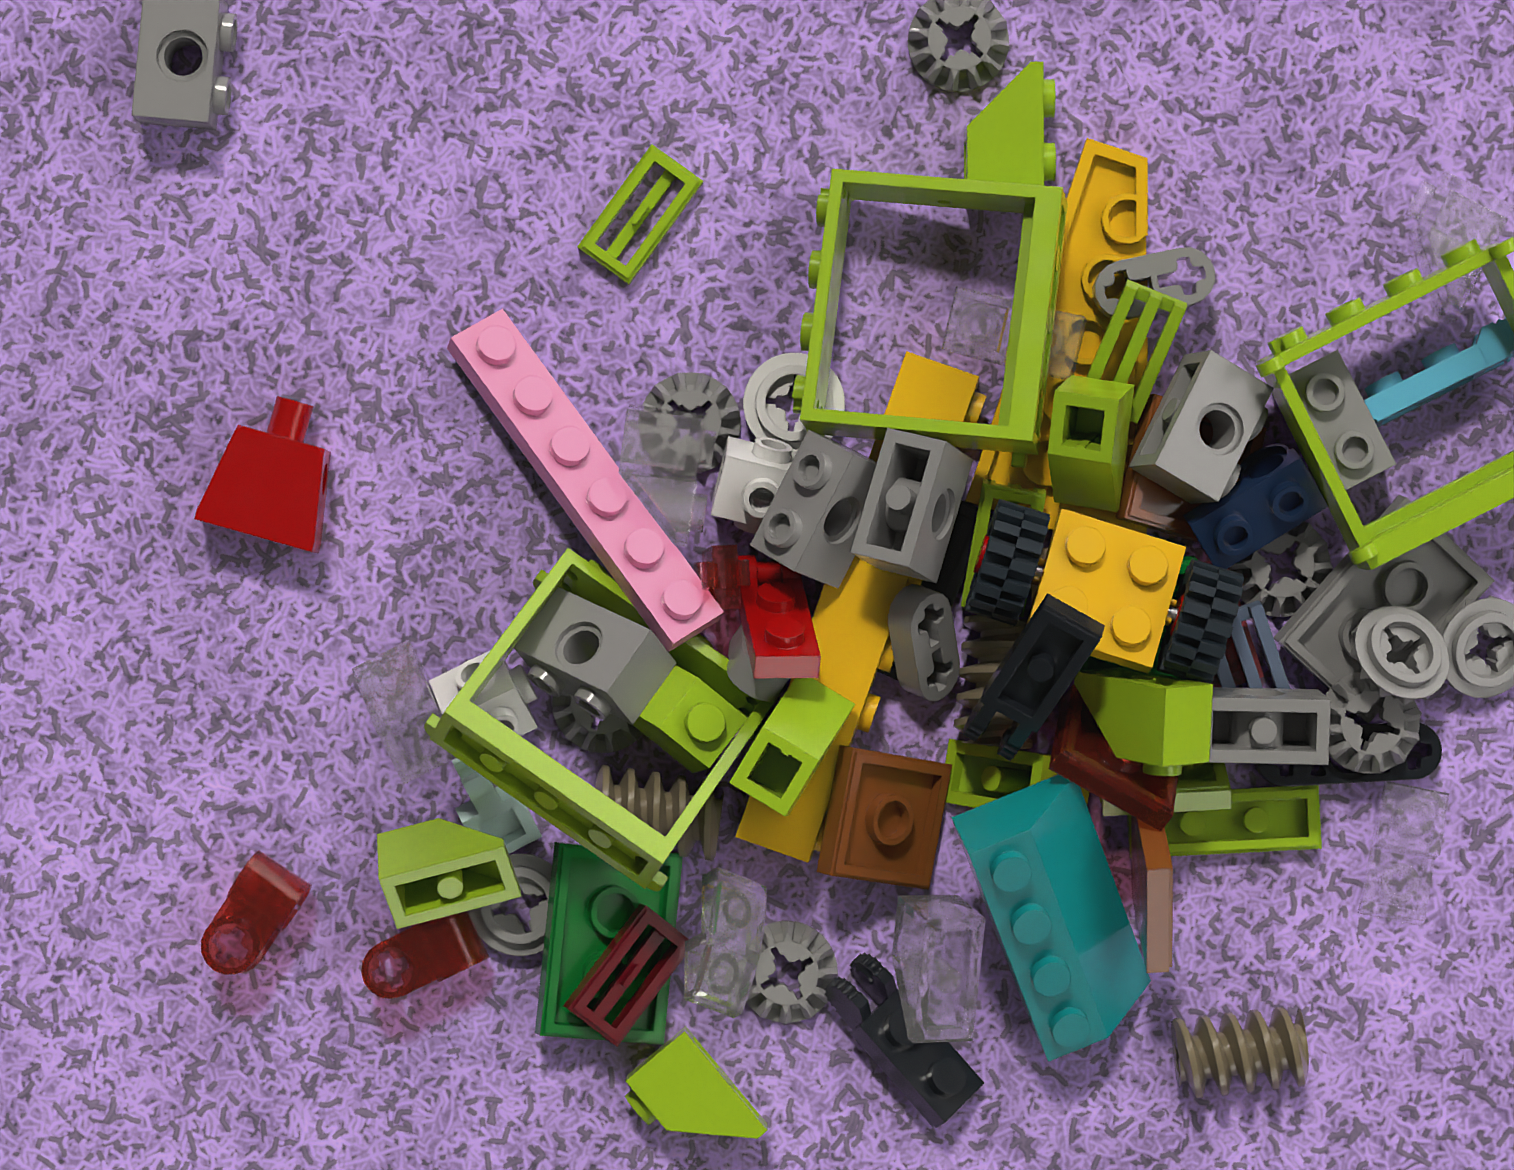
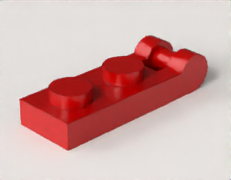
[733,555,821,679]

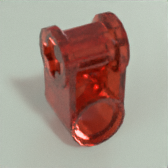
[201,850,312,975]
[361,911,490,999]

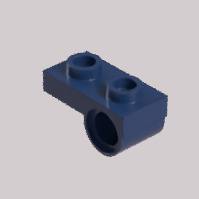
[1183,444,1329,569]

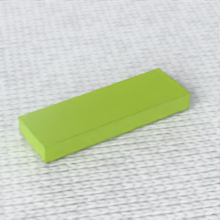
[1127,785,1322,858]

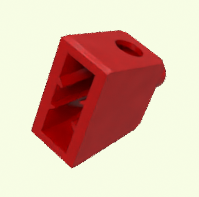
[194,396,331,553]

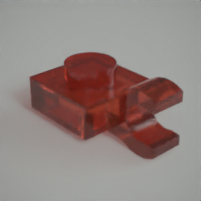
[693,544,751,614]

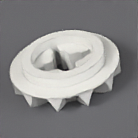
[743,353,845,453]

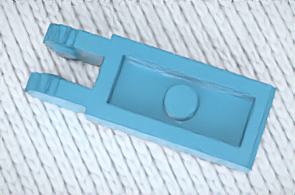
[1364,317,1514,427]

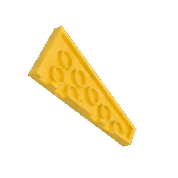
[965,138,1148,534]

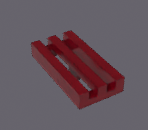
[563,903,694,1047]

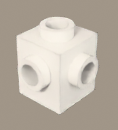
[711,436,796,534]
[429,651,538,736]

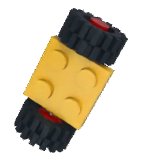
[965,499,1244,684]

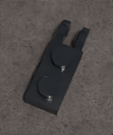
[962,593,1105,761]
[824,952,984,1128]

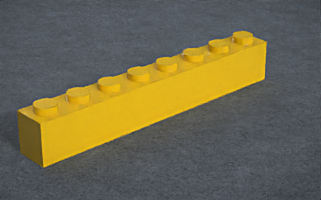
[735,351,987,863]

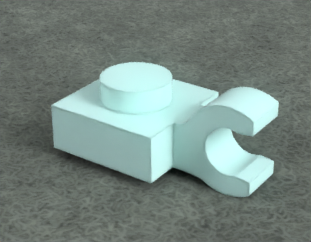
[452,758,542,854]

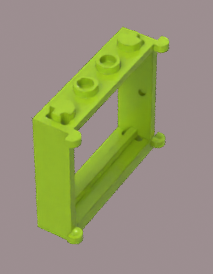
[792,169,1068,468]
[1256,236,1514,570]
[424,548,779,891]

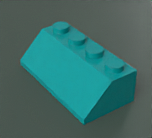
[952,769,1151,1062]

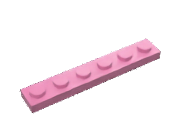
[447,309,724,652]

